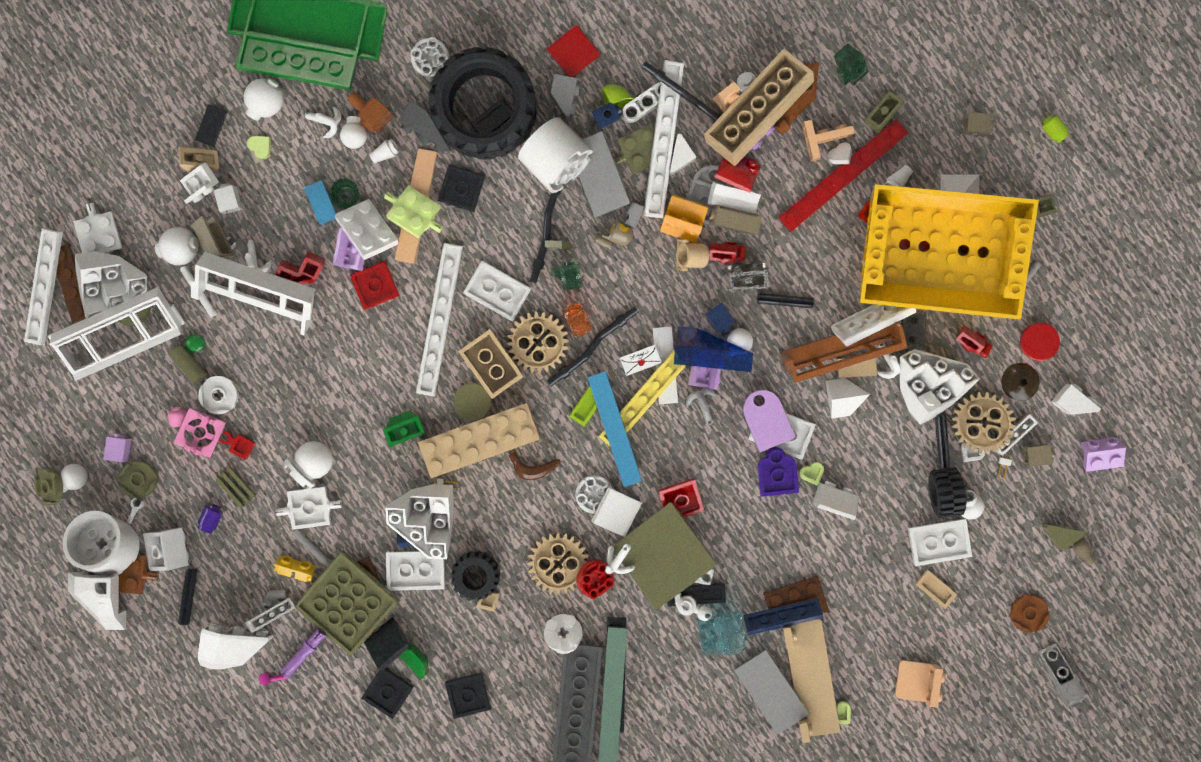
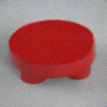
[1019,323,1060,361]
[576,559,614,599]

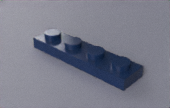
[743,598,823,635]

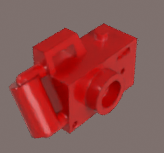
[709,241,746,264]
[955,325,993,358]

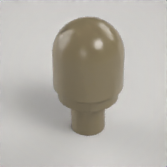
[1073,539,1095,565]

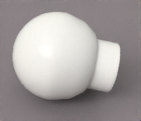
[340,116,367,149]
[721,328,753,358]
[60,464,88,493]
[961,490,984,520]

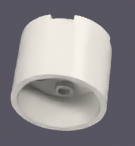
[518,117,593,193]
[63,511,140,575]

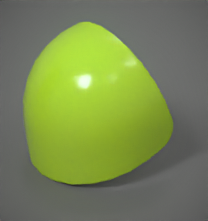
[601,84,633,109]

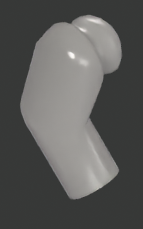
[262,589,288,610]

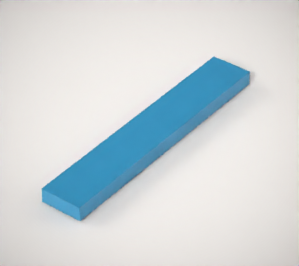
[587,371,642,487]

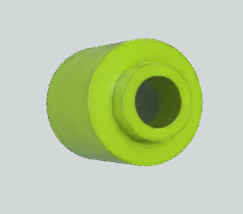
[1041,114,1070,143]

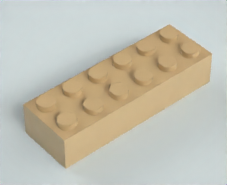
[704,49,814,166]
[418,403,541,478]

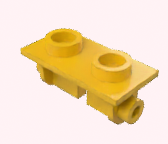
[274,555,316,582]

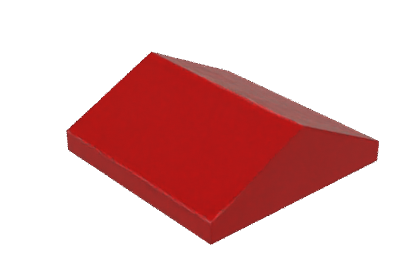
[658,478,705,517]

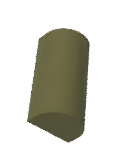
[864,90,905,133]
[169,345,207,383]

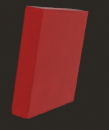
[547,25,600,78]
[350,261,400,310]

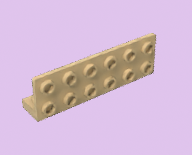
[783,619,840,743]

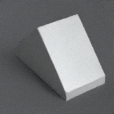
[669,134,696,175]

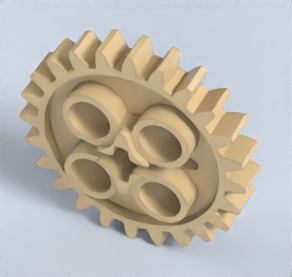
[507,311,569,374]
[951,392,1016,455]
[527,532,589,595]

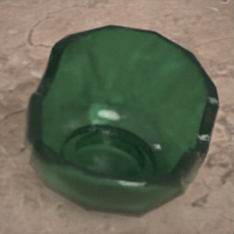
[330,178,359,210]

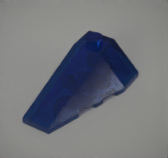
[674,326,753,372]

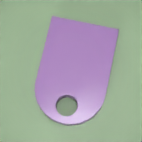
[743,390,795,452]

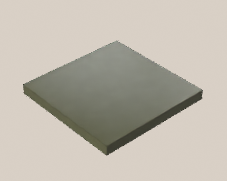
[613,502,718,610]
[294,550,400,656]

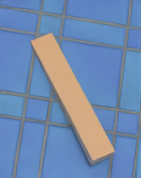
[395,148,437,264]

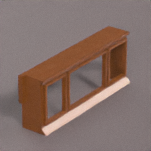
[780,321,908,383]

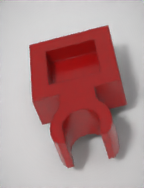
[219,431,256,460]

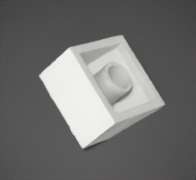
[812,481,859,520]
[143,528,189,571]

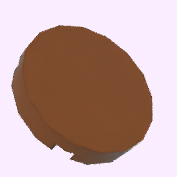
[1010,594,1049,633]

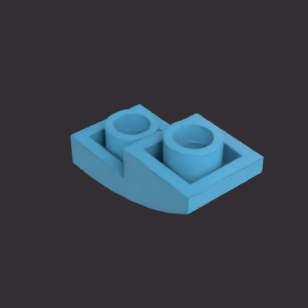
[303,180,336,225]

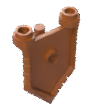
[774,62,819,135]

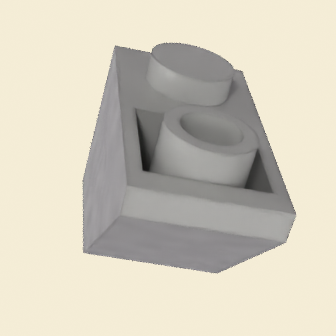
[551,74,581,120]

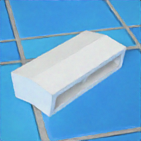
[708,181,761,214]

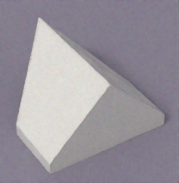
[826,378,870,418]

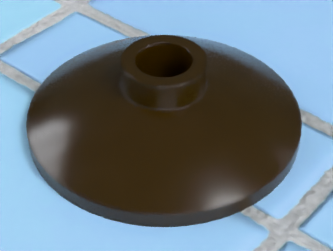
[1001,363,1040,401]

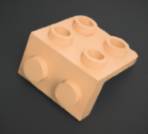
[895,660,945,708]

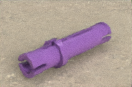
[280,628,327,679]

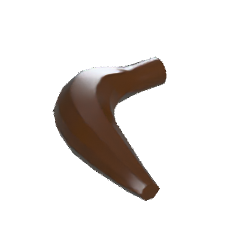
[509,452,561,481]

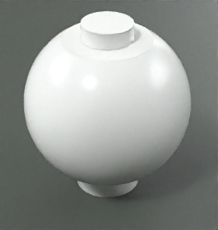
[244,78,283,121]
[155,227,199,265]

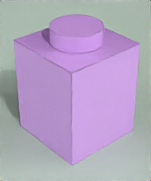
[103,433,132,462]

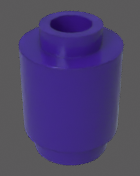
[197,504,223,534]

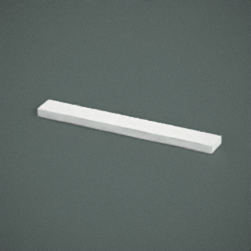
[643,60,684,218]
[416,243,463,397]

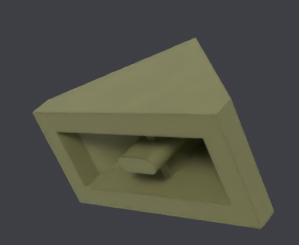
[1035,194,1057,219]
[1042,523,1086,551]

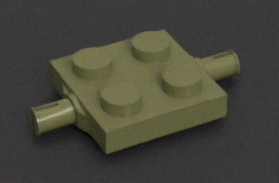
[614,124,655,175]

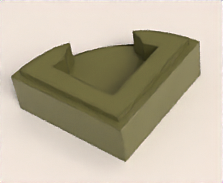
[545,240,571,250]

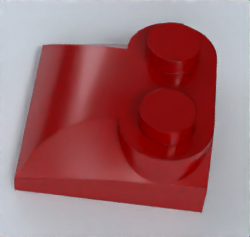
[715,157,761,193]

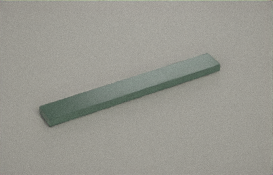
[598,626,627,762]

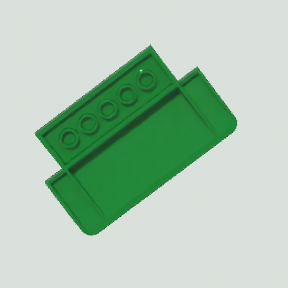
[227,0,387,91]

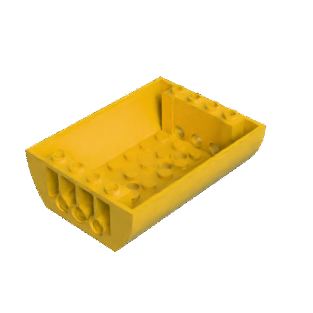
[860,184,1039,320]

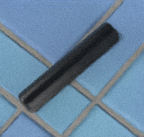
[757,293,814,308]
[935,414,951,469]
[178,568,197,625]

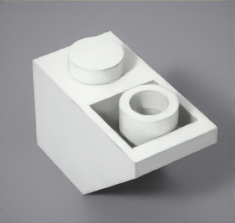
[1051,384,1101,415]

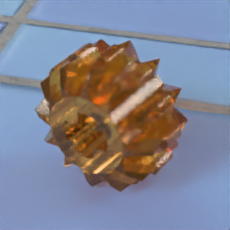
[563,304,591,337]

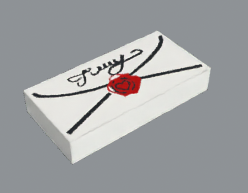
[620,345,663,376]

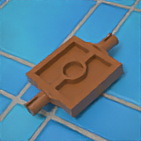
[92,555,159,594]

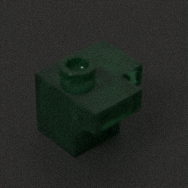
[834,44,869,85]
[550,262,583,291]

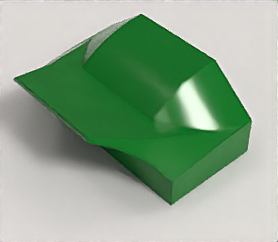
[383,410,426,448]
[399,644,429,679]

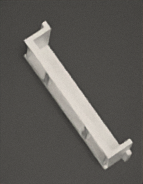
[191,252,316,335]
[48,287,185,381]

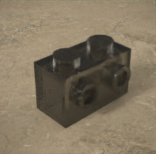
[727,261,769,291]
[895,311,927,350]

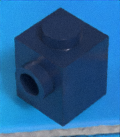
[592,103,622,130]
[704,303,735,334]

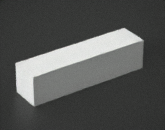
[997,414,1038,455]
[245,598,295,633]

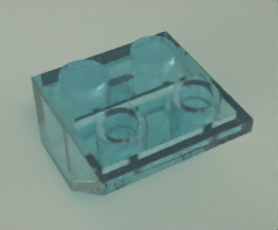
[697,612,746,656]

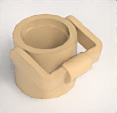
[676,239,709,271]

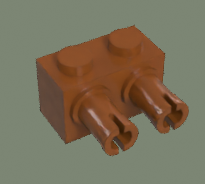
[347,92,394,134]

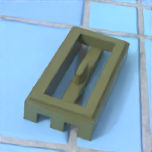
[215,467,256,508]

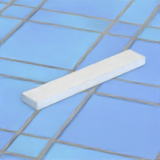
[24,228,63,345]

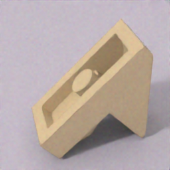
[178,147,219,173]

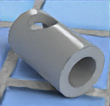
[622,202,644,229]

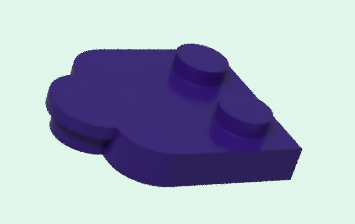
[757,446,799,497]

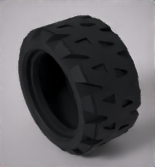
[429,47,537,159]

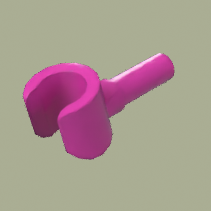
[258,672,287,685]

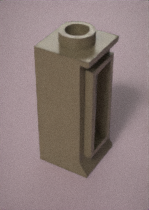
[708,205,762,235]
[190,216,235,260]

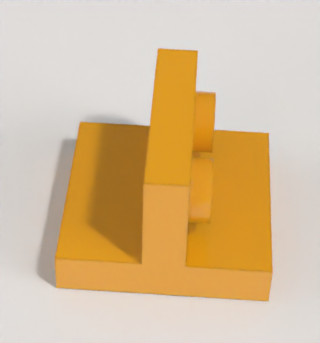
[660,194,709,243]

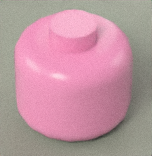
[168,407,187,427]

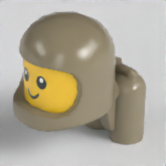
[594,218,633,248]

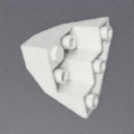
[75,251,147,319]
[900,349,980,425]
[385,484,454,559]
[68,572,126,630]
[198,624,273,669]

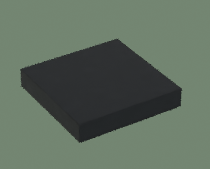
[437,164,486,213]
[364,617,410,671]
[361,668,414,719]
[445,672,491,719]

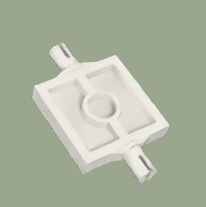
[73,203,123,254]
[276,486,342,530]

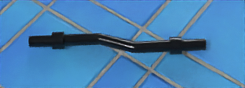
[641,61,722,123]
[529,189,562,284]
[547,306,639,387]

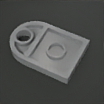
[686,166,730,228]

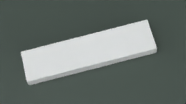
[652,327,678,404]

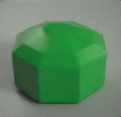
[185,334,205,353]

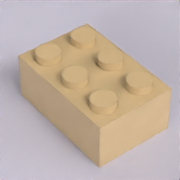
[458,329,525,399]

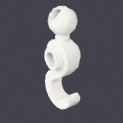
[663,593,712,621]

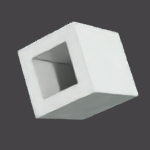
[214,183,243,214]

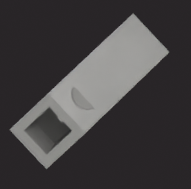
[1038,643,1087,707]

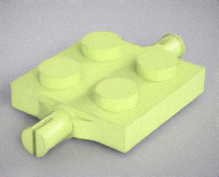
[384,185,444,238]

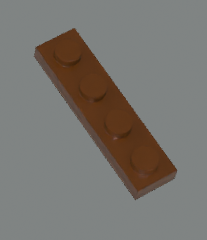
[56,244,86,323]

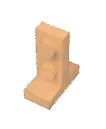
[712,81,740,113]
[802,120,855,162]

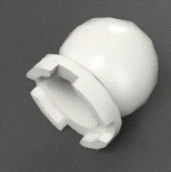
[282,441,333,490]

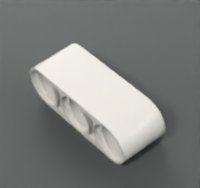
[623,82,661,123]

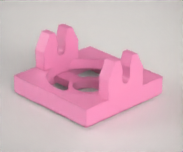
[173,407,226,458]

